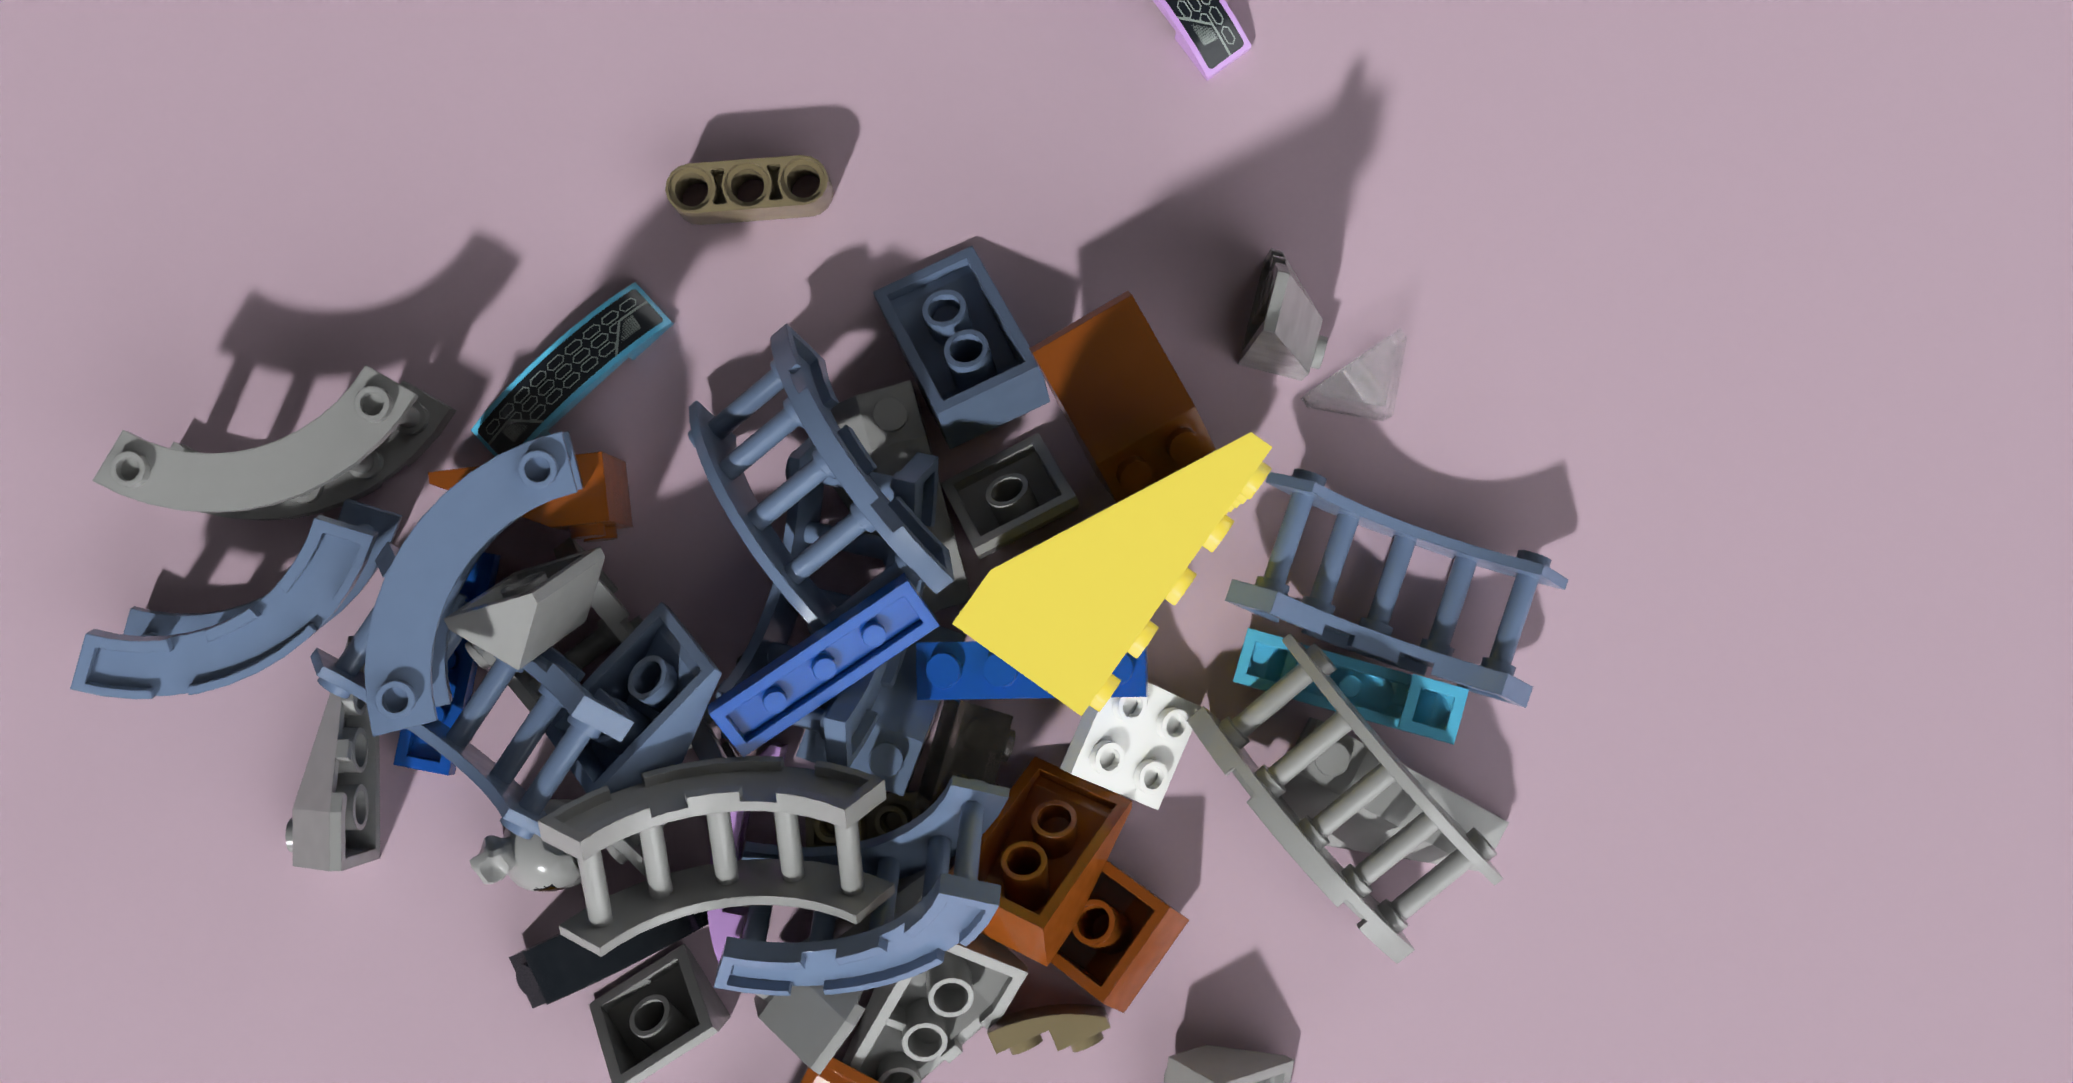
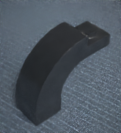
[509,911,709,1008]

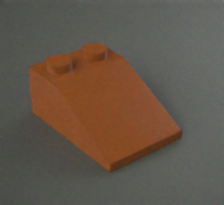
[1029,291,1216,503]
[428,451,633,542]
[948,756,1132,967]
[1051,860,1189,1013]

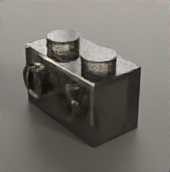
[914,700,1016,811]

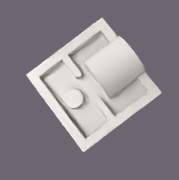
[1060,682,1202,810]

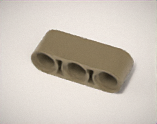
[665,155,834,225]

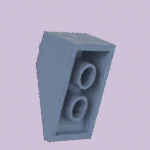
[873,246,1050,449]
[545,602,722,794]
[796,626,966,796]

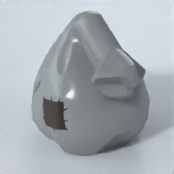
[469,799,582,892]

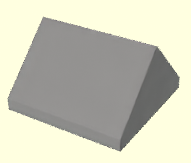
[940,433,1079,559]
[444,547,605,671]
[589,944,731,1083]

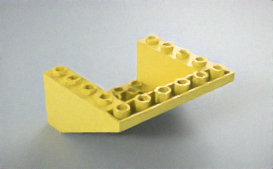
[952,432,1272,716]

